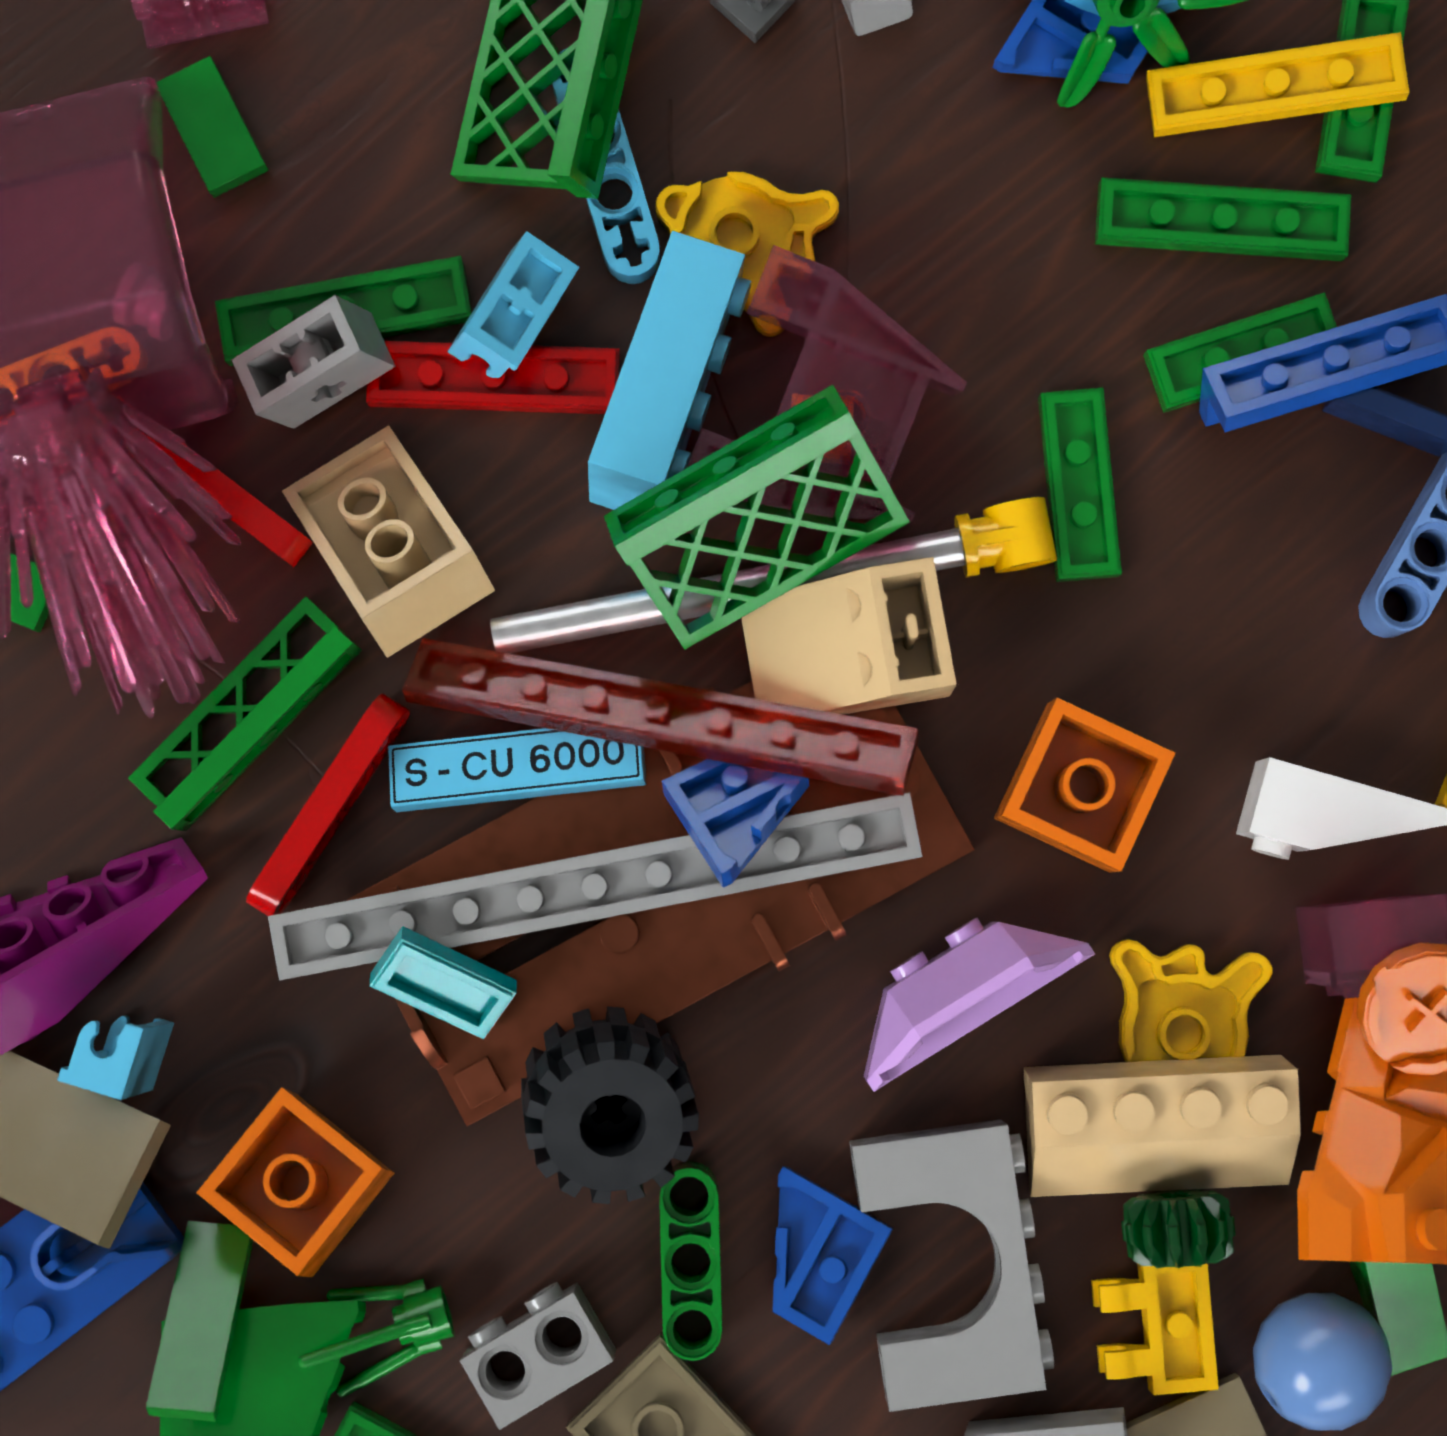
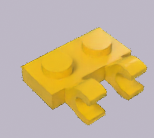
[1091,1264,1219,1395]

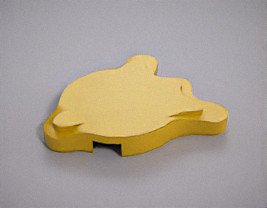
[656,171,839,337]
[1109,939,1273,1062]

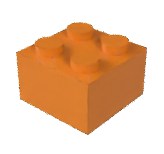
[994,697,1176,873]
[196,1087,395,1277]

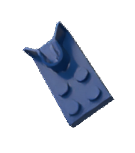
[0,1182,184,1392]

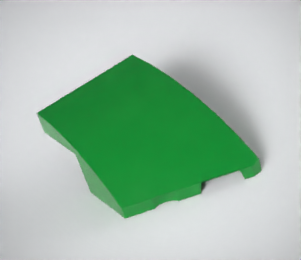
[160,1300,366,1436]

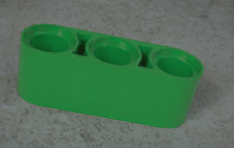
[659,1161,722,1361]

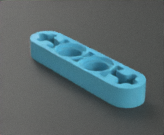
[552,48,660,284]

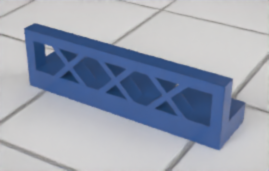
[1199,294,1447,432]

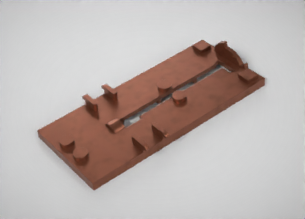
[347,681,975,1127]

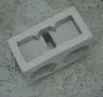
[460,1282,616,1430]

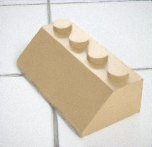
[1024,1055,1301,1197]

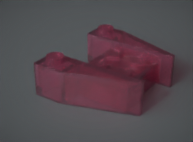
[687,245,967,522]

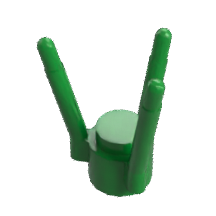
[298,1278,455,1397]

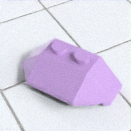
[863,917,1095,1092]

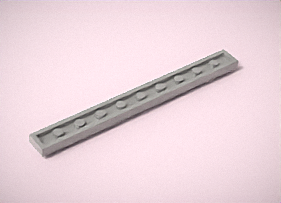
[268,793,923,981]

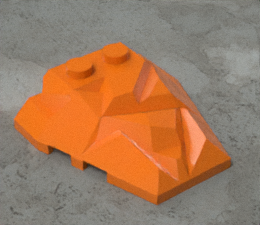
[1297,994,1447,1264]

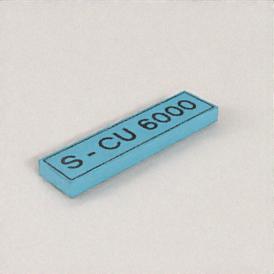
[388,718,647,812]

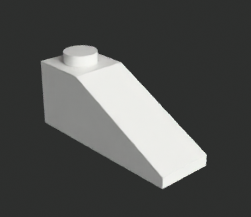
[1236,757,1447,860]

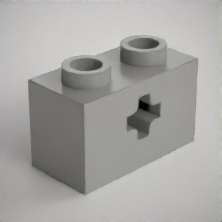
[232,295,396,429]

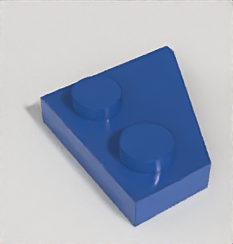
[992,0,1148,84]
[662,725,809,888]
[772,1166,894,1345]

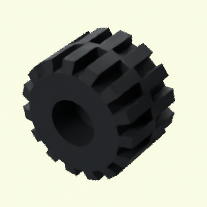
[521,1006,699,1204]

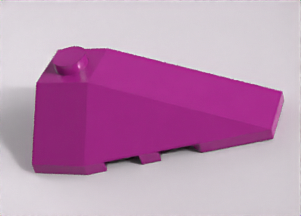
[0,837,208,1055]

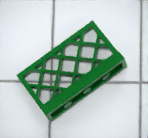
[450,0,643,199]
[604,384,910,650]

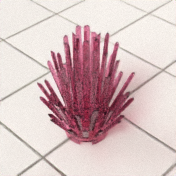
[0,367,241,718]

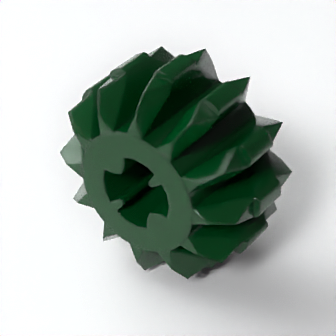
[1121,1189,1236,1269]

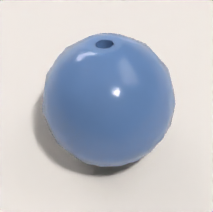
[1253,1293,1392,1430]

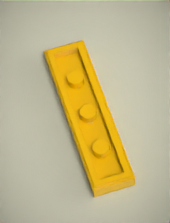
[1146,32,1409,137]

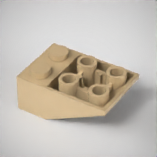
[741,557,957,728]

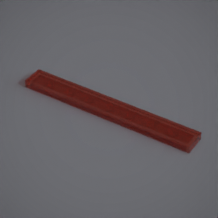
[402,638,918,796]

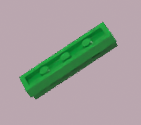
[128,596,362,831]

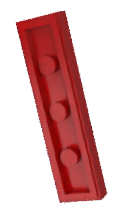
[366,341,621,414]

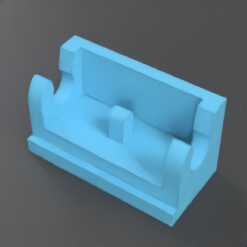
[447,231,579,378]
[57,1015,174,1100]

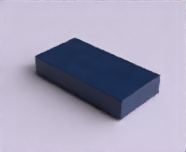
[1322,387,1447,457]

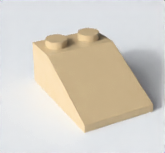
[282,425,495,658]

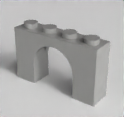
[849,1119,1054,1412]

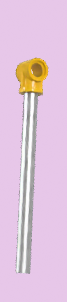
[490,497,1057,656]

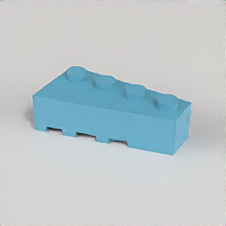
[588,230,752,510]

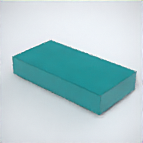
[369,926,517,1039]

